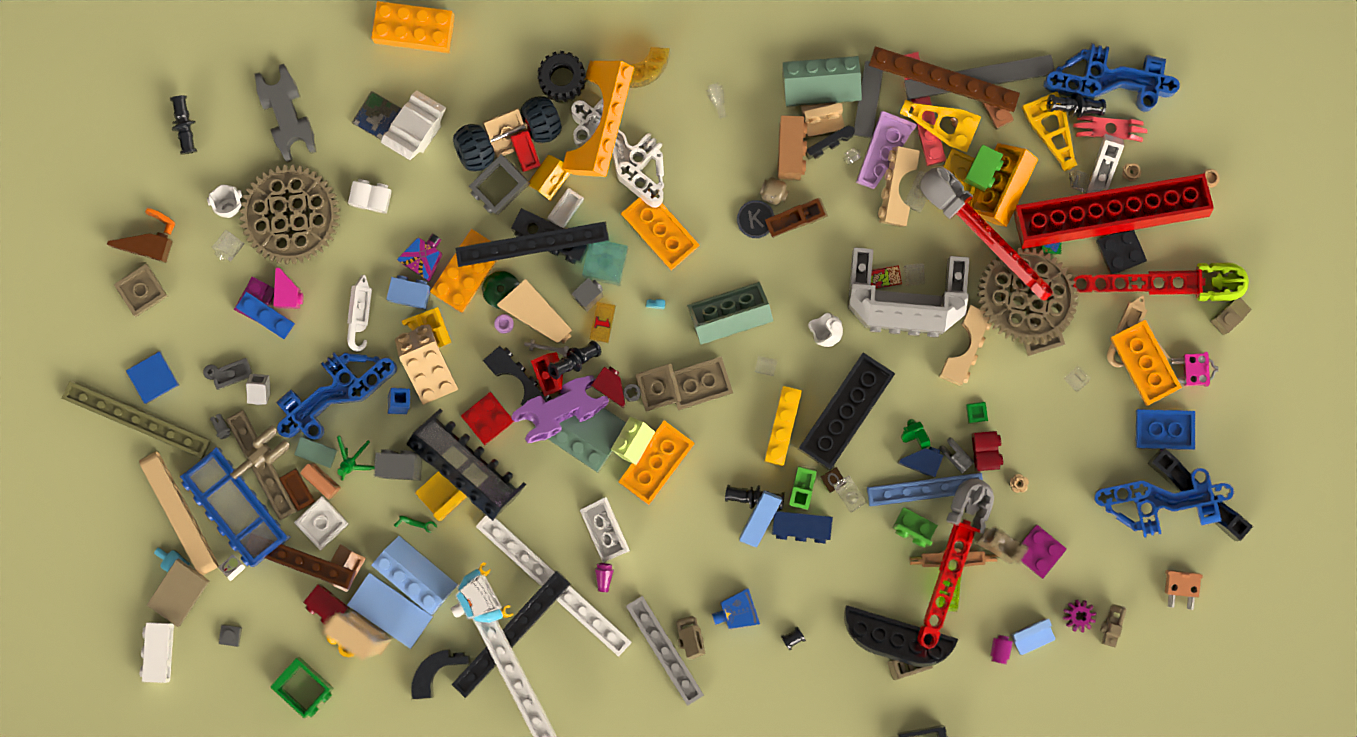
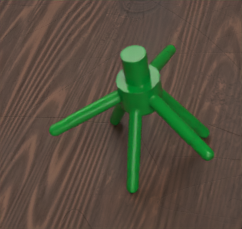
[337,436,375,481]

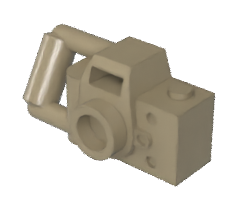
[1100,604,1126,648]
[676,616,706,659]

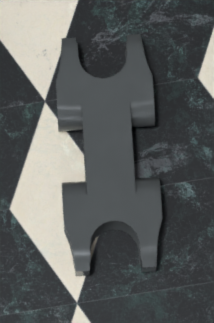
[255,64,316,162]

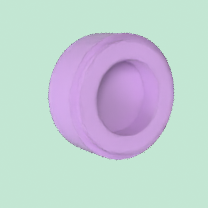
[494,314,514,334]

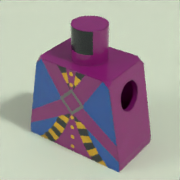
[397,233,442,282]

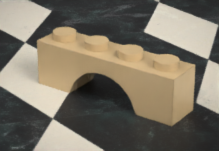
[878,146,920,227]
[939,305,992,386]

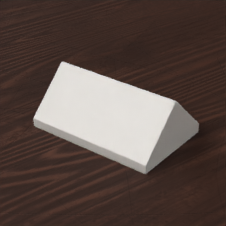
[580,497,630,563]

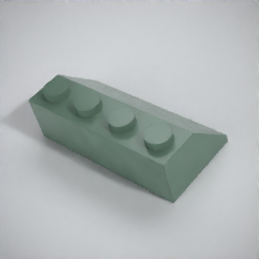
[782,56,862,107]
[687,282,773,345]

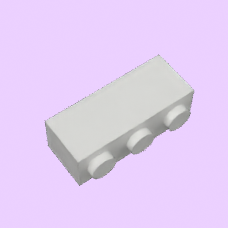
[140,622,174,683]

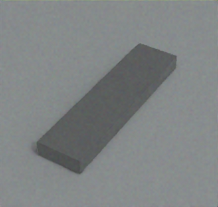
[854,61,883,138]

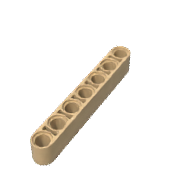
[139,451,219,575]

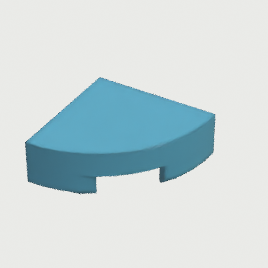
[646,299,665,310]

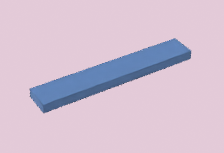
[867,473,983,507]

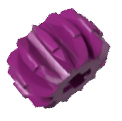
[1063,599,1096,632]

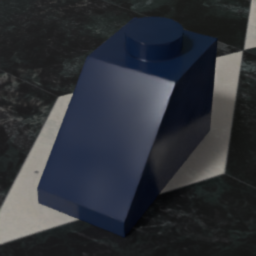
[897,447,944,478]

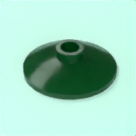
[482,271,519,309]

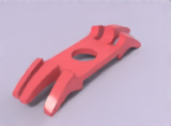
[1073,116,1147,142]

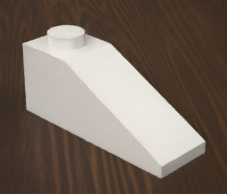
[1087,134,1124,193]

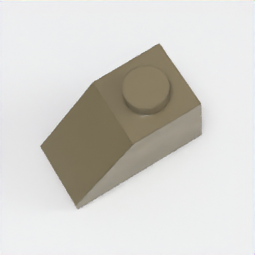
[1210,297,1252,335]

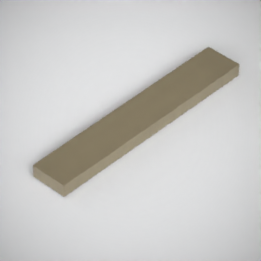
[226,410,297,520]

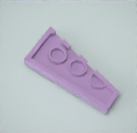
[856,111,917,189]

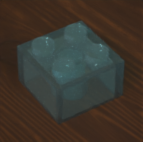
[582,241,629,286]

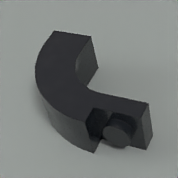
[411,649,470,700]

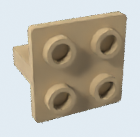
[801,102,845,138]

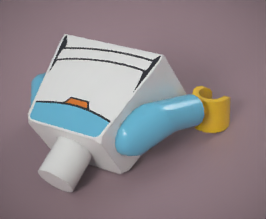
[451,563,513,622]

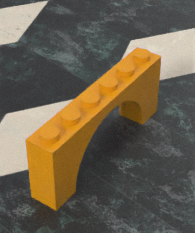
[562,61,634,177]

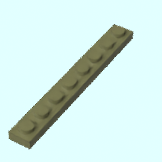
[61,381,211,458]

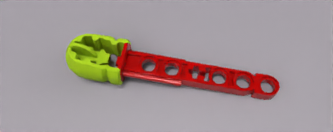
[1072,263,1249,301]

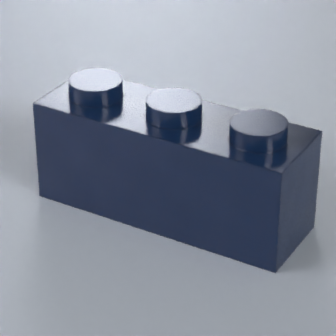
[772,511,833,544]

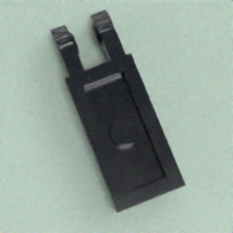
[805,125,855,160]

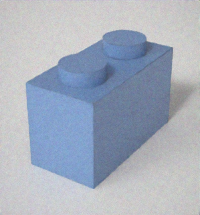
[387,275,431,310]

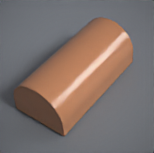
[300,463,341,500]

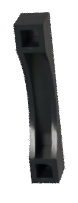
[1147,448,1253,541]

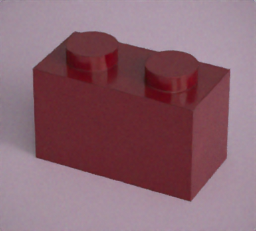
[303,584,351,624]

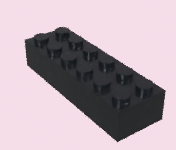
[798,352,895,471]

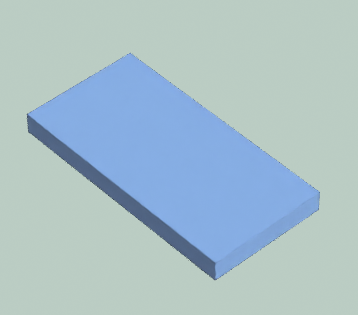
[347,573,433,649]

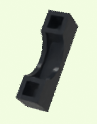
[483,346,551,406]

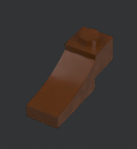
[765,198,828,238]

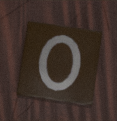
[820,467,846,493]

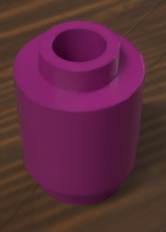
[990,635,1013,664]

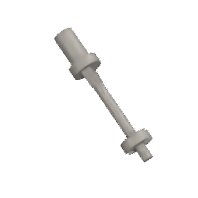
[524,339,569,357]

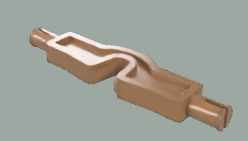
[909,548,997,568]

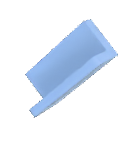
[1011,618,1055,655]

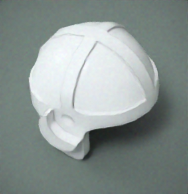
[207,185,243,218]
[808,313,843,347]

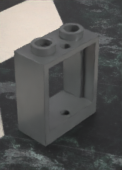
[469,154,530,215]

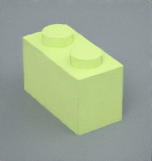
[611,417,655,465]

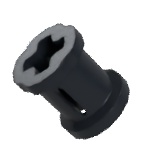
[781,626,806,651]

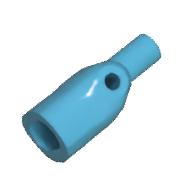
[154,547,190,572]

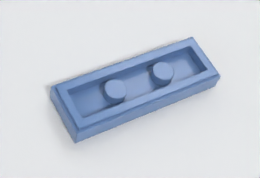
[739,491,782,548]

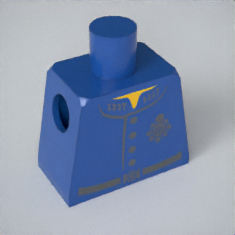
[712,589,760,629]

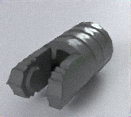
[938,437,974,473]

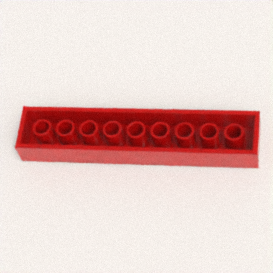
[1014,173,1214,249]

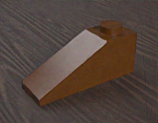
[107,232,173,263]

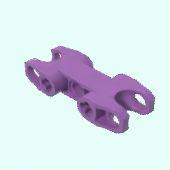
[511,375,609,443]

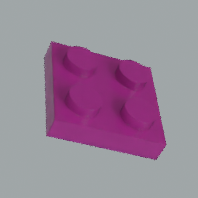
[1020,524,1067,579]

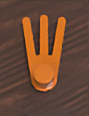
[145,208,175,235]

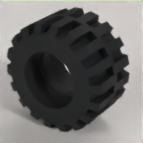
[537,51,586,102]

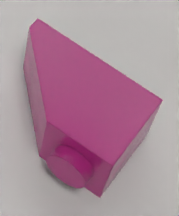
[273,268,304,309]

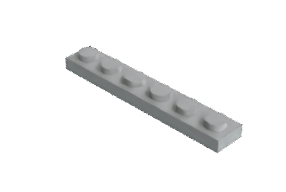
[626,596,704,706]

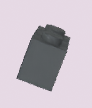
[572,278,604,312]

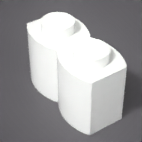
[348,179,392,214]

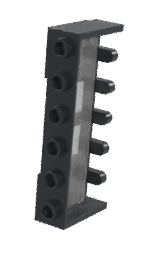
[406,409,526,521]

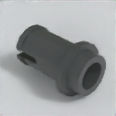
[210,414,231,440]

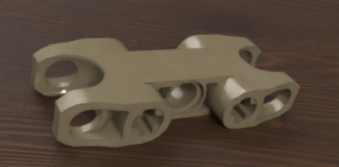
[977,527,1028,564]

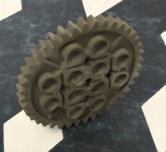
[239,165,340,265]
[977,247,1078,345]

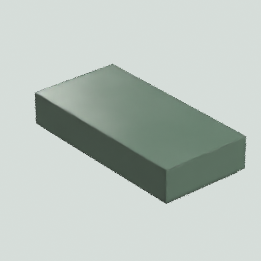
[294,437,338,468]

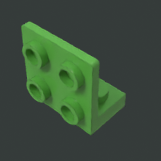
[893,507,938,547]

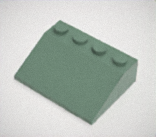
[533,392,626,473]

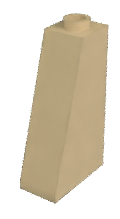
[497,279,572,344]

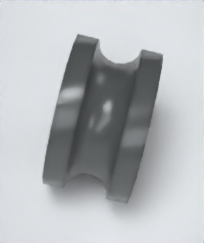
[623,384,641,402]

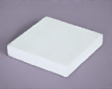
[294,496,349,550]

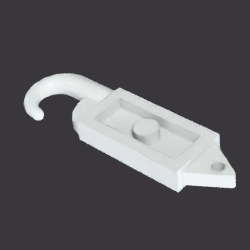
[347,275,372,352]

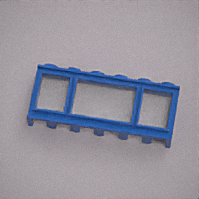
[180,447,291,567]

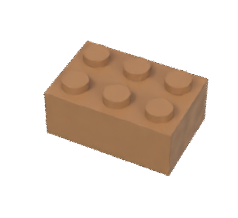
[777,115,808,180]

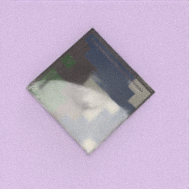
[352,91,402,141]

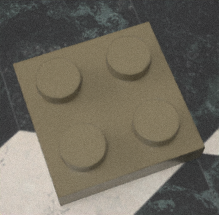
[114,264,168,317]
[636,364,682,411]

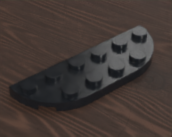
[844,605,958,667]

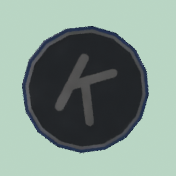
[737,201,775,239]

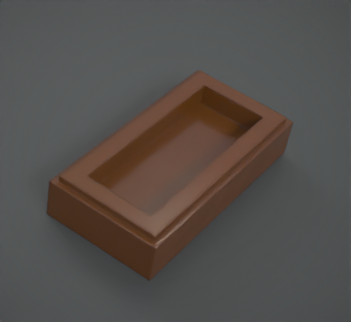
[279,468,316,511]

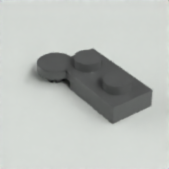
[203,358,253,390]

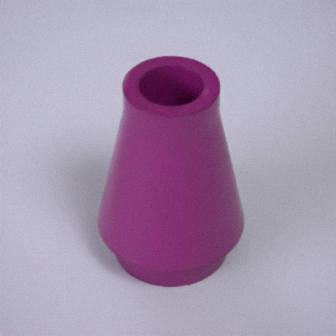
[595,563,614,592]

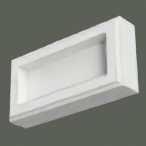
[547,187,584,228]

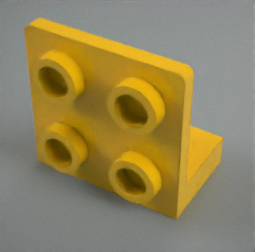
[415,471,467,521]

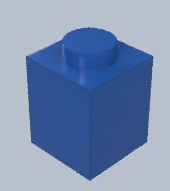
[388,388,410,415]

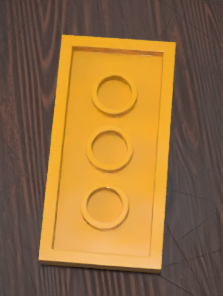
[621,189,700,271]
[430,229,496,313]
[1110,319,1182,406]
[618,420,695,505]

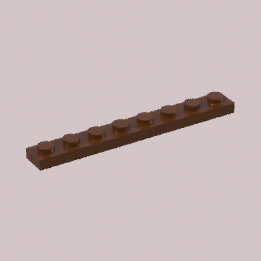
[869,46,1020,112]

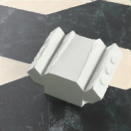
[381,90,446,160]

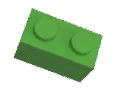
[964,144,1004,191]

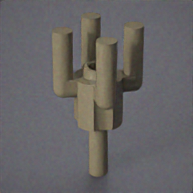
[230,425,290,479]

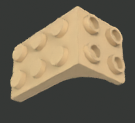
[395,324,458,405]

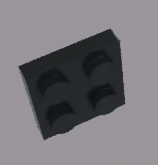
[1096,230,1147,274]

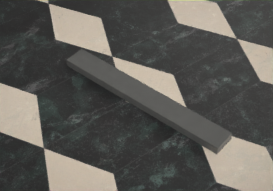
[904,55,1055,100]

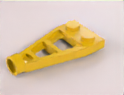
[1022,91,1078,171]
[900,100,981,153]

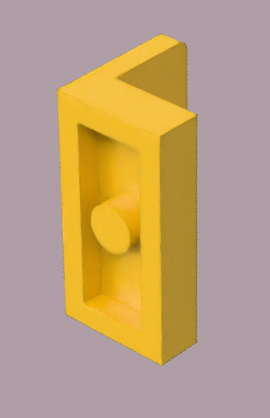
[528,155,570,201]

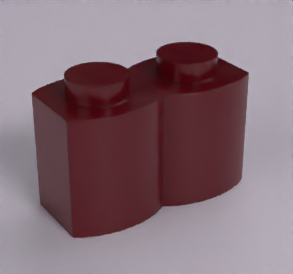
[972,431,1003,471]

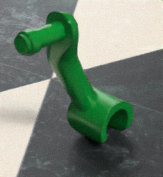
[394,516,437,533]

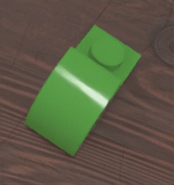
[789,466,817,510]

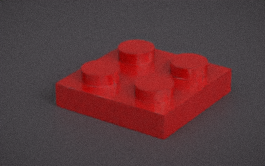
[461,392,514,446]

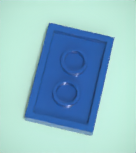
[1136,409,1195,450]

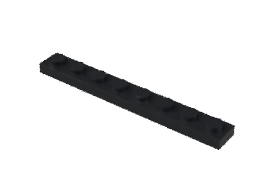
[455,221,610,267]
[451,571,571,698]

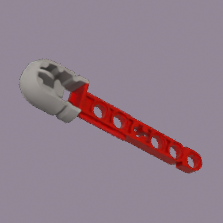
[920,167,1053,301]
[918,478,994,648]

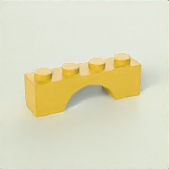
[764,386,802,466]

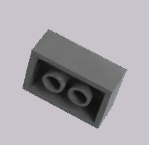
[374,449,422,481]

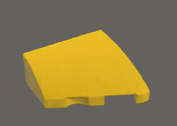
[402,307,452,347]

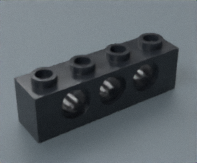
[511,208,590,264]

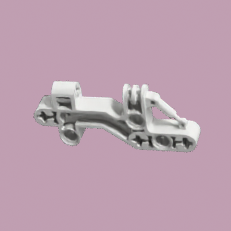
[571,98,664,207]

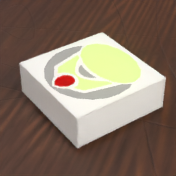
[218,555,245,581]

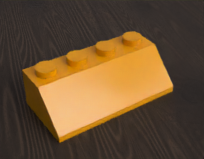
[969,143,1038,227]

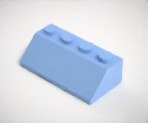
[371,536,458,615]

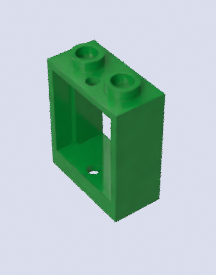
[270,657,334,719]

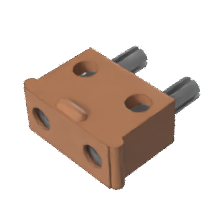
[1165,570,1203,610]

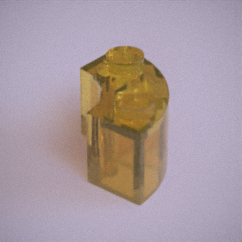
[629,47,670,88]

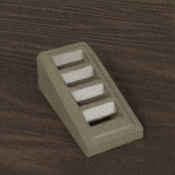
[888,660,933,680]

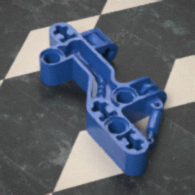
[1044,43,1180,112]
[277,352,397,440]
[1094,468,1234,538]

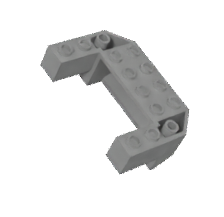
[848,248,969,337]

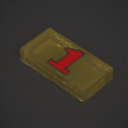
[590,302,616,343]

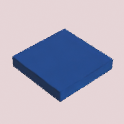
[126,352,179,404]

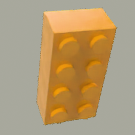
[372,1,455,53]

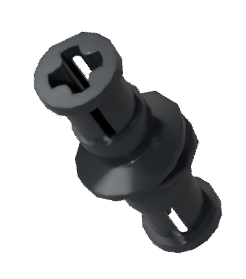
[1046,93,1106,118]
[170,95,197,155]
[547,341,602,379]
[725,484,785,510]

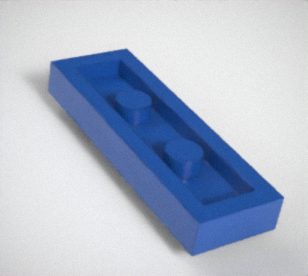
[235,292,295,339]

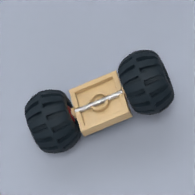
[453,96,562,171]

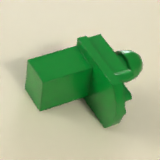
[901,419,931,449]

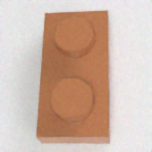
[982,102,1014,129]

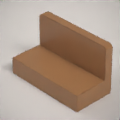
[328,544,366,592]

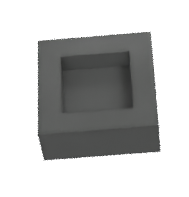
[218,625,242,647]

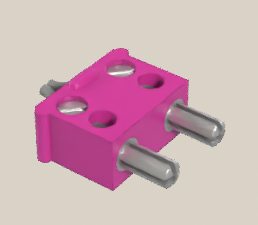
[1170,352,1218,387]

